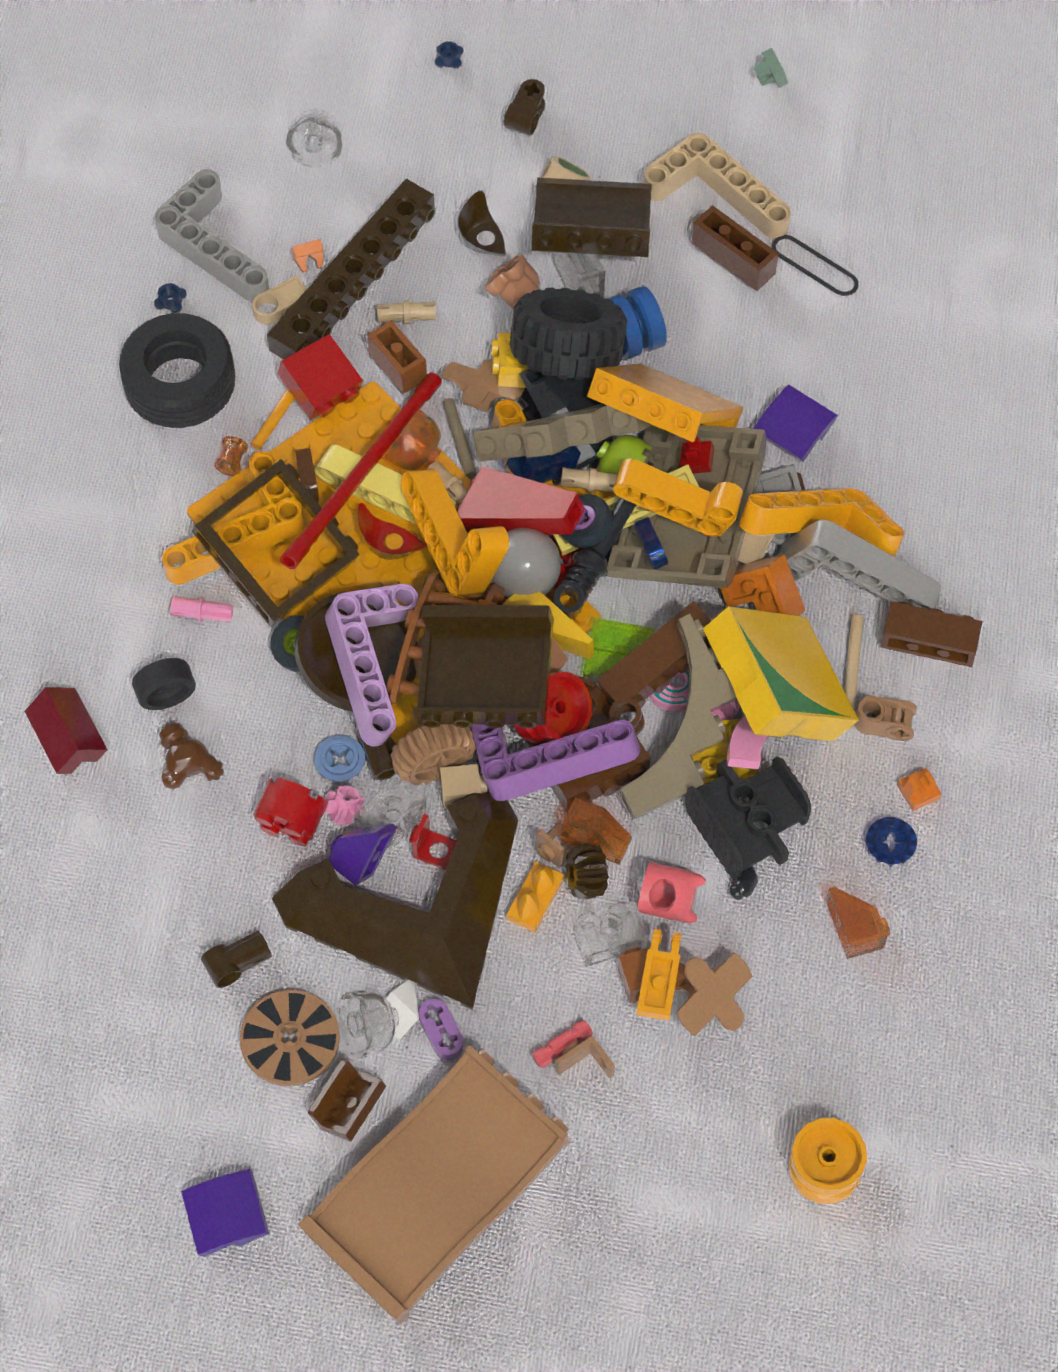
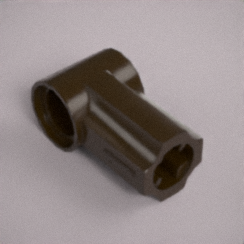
[357,724,396,781]
[201,930,272,988]

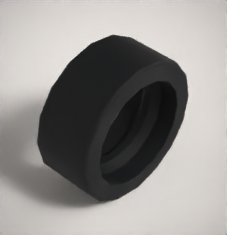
[132,658,196,710]

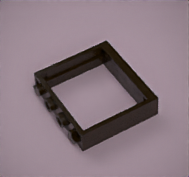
[192,459,360,628]

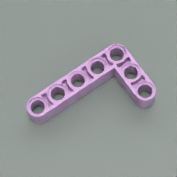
[325,584,418,747]

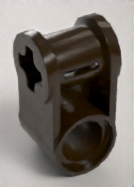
[504,79,545,136]

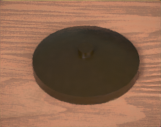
[294,593,417,712]

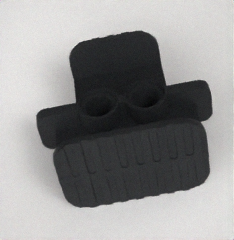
[685,756,811,880]

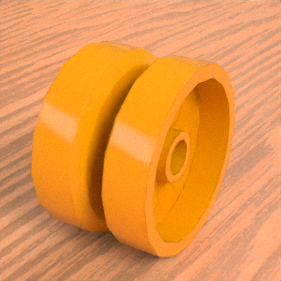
[788,1118,867,1204]

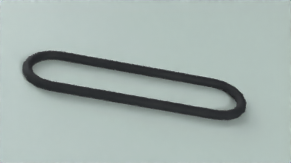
[772,235,859,296]

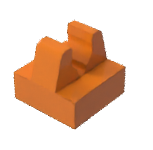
[290,239,324,272]
[897,768,942,811]

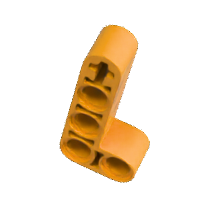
[613,459,743,537]

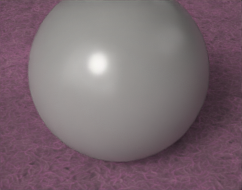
[492,528,561,598]

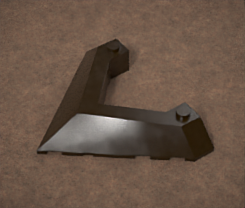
[272,793,518,1010]

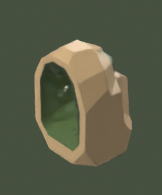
[541,156,590,180]

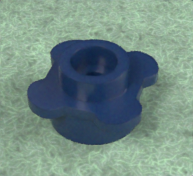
[435,41,464,69]
[154,283,187,313]

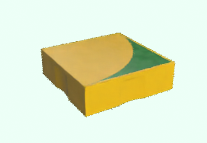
[703,607,859,741]

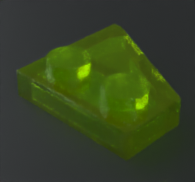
[583,617,655,678]

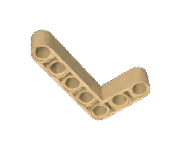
[644,133,791,239]

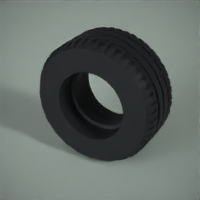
[119,313,236,428]

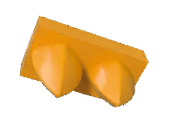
[507,861,564,933]

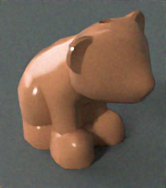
[483,253,540,310]

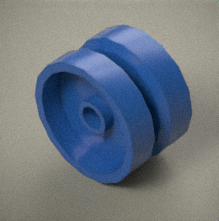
[608,285,667,360]

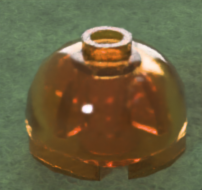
[385,410,442,471]

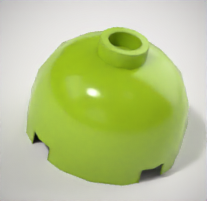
[596,434,652,474]

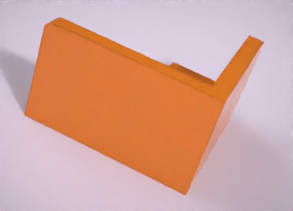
[720,554,805,616]

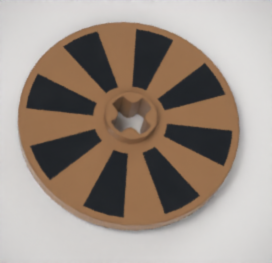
[240,990,340,1086]

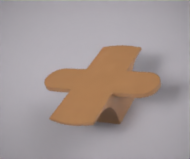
[442,359,524,412]
[676,952,753,1036]

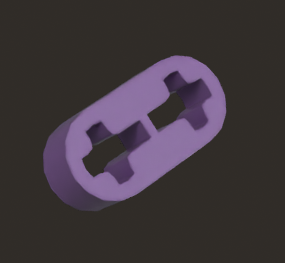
[419,999,463,1061]

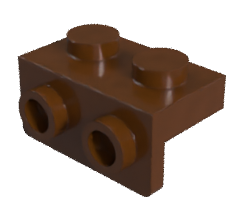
[308,1059,386,1142]

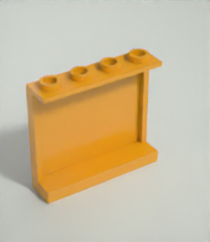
[587,363,744,442]

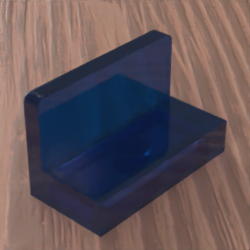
[506,446,581,483]

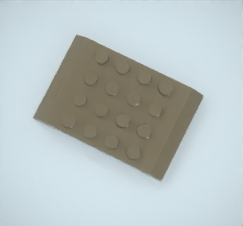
[607,425,766,588]

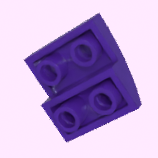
[753,384,838,462]
[181,1169,270,1257]

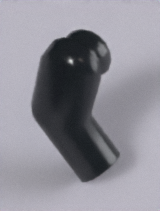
[729,866,758,900]

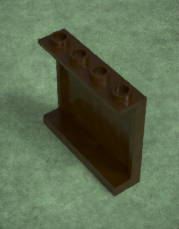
[531,177,652,257]
[413,605,554,728]

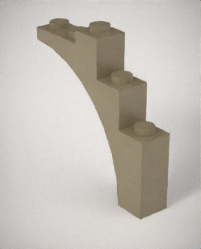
[473,403,652,462]
[619,614,737,820]

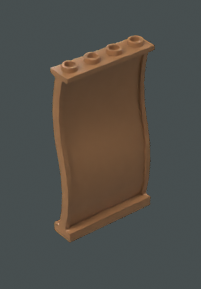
[298,1045,571,1325]

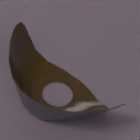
[458,190,507,256]

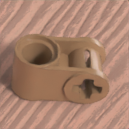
[854,696,917,741]

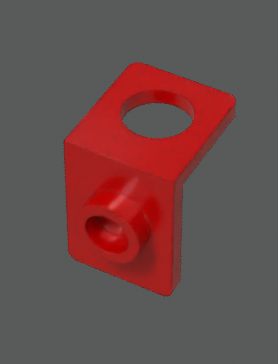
[409,814,457,870]

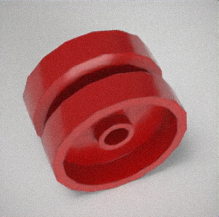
[514,672,592,743]

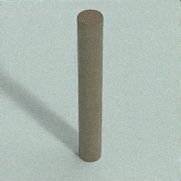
[443,398,477,478]

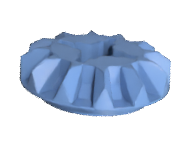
[314,735,365,784]

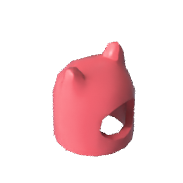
[637,861,706,923]

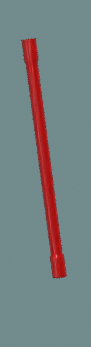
[280,372,442,569]

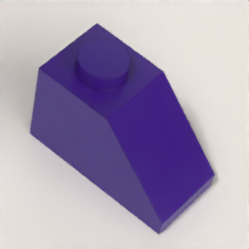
[328,823,397,886]

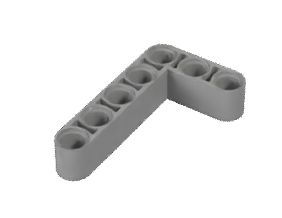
[155,169,269,303]
[779,520,941,609]

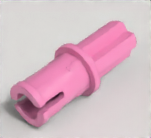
[170,596,233,622]

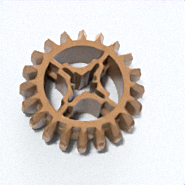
[390,724,476,786]

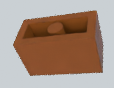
[368,320,427,394]

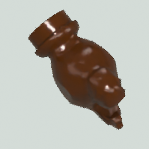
[159,723,224,790]

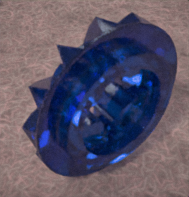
[865,817,917,867]

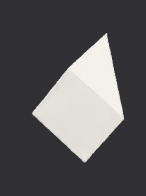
[371,979,419,1040]

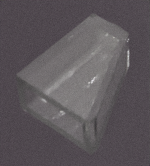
[551,252,605,298]

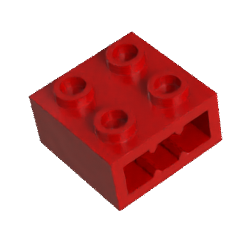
[277,334,363,421]

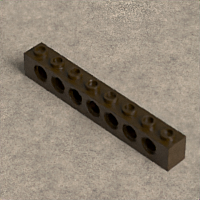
[267,178,436,360]

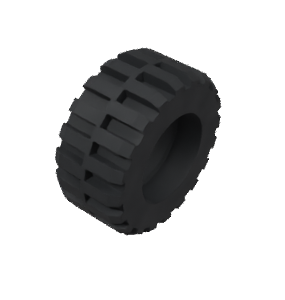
[509,287,627,380]

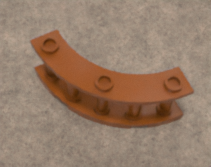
[386,567,506,704]

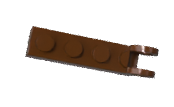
[597,601,711,735]

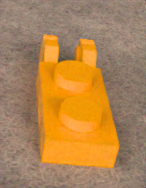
[636,929,682,1021]

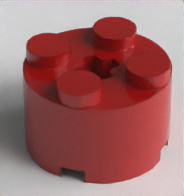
[253,778,328,847]

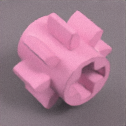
[325,786,365,825]

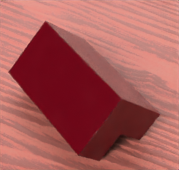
[24,687,108,774]

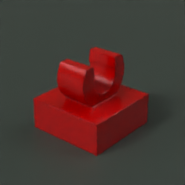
[679,437,715,474]

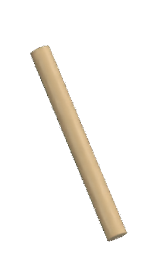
[844,615,864,730]

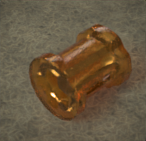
[214,436,248,476]

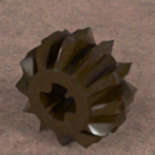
[565,844,609,899]

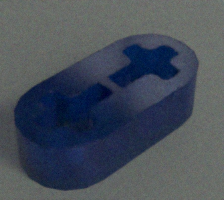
[634,516,669,570]

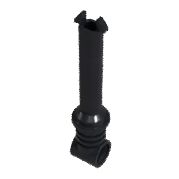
[552,461,654,619]

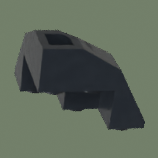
[519,369,611,469]

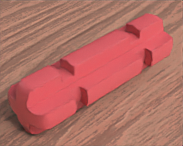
[532,1020,593,1068]

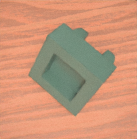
[754,48,788,88]

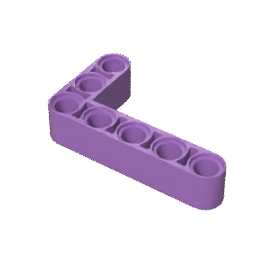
[472,720,640,801]

